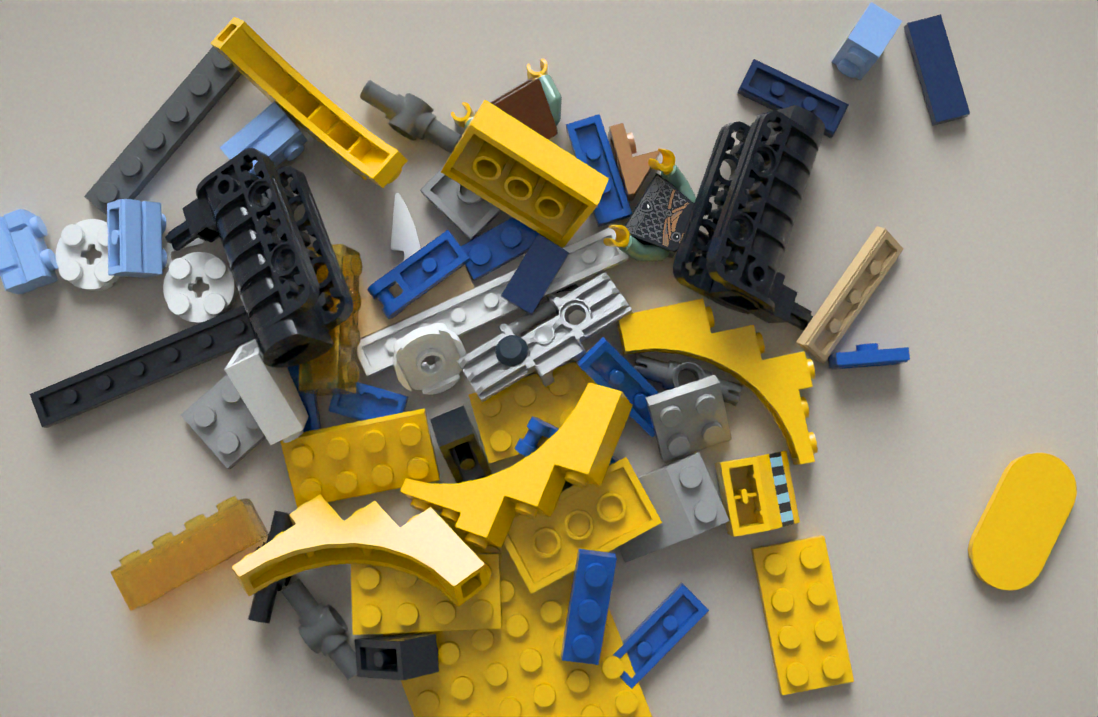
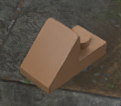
[608,123,660,202]

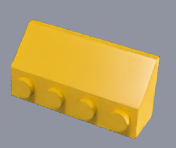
[441,100,609,248]

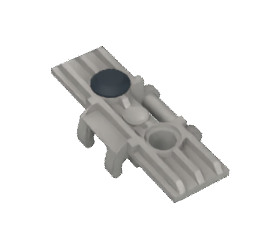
[457,272,632,402]

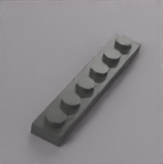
[84,47,241,215]

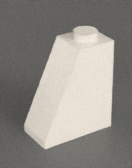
[225,339,308,445]

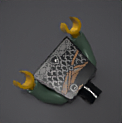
[603,148,709,261]

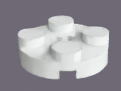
[56,219,123,291]
[163,252,238,324]
[393,323,467,395]

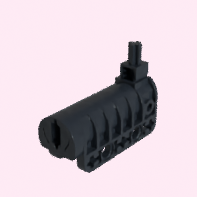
[673,105,825,331]
[165,148,353,368]

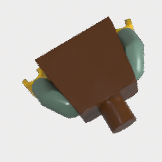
[451,59,562,140]

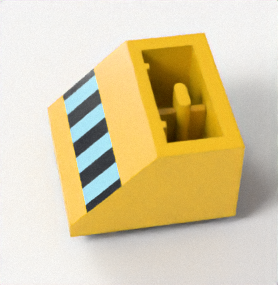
[714,451,800,537]

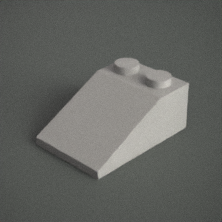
[618,452,730,563]

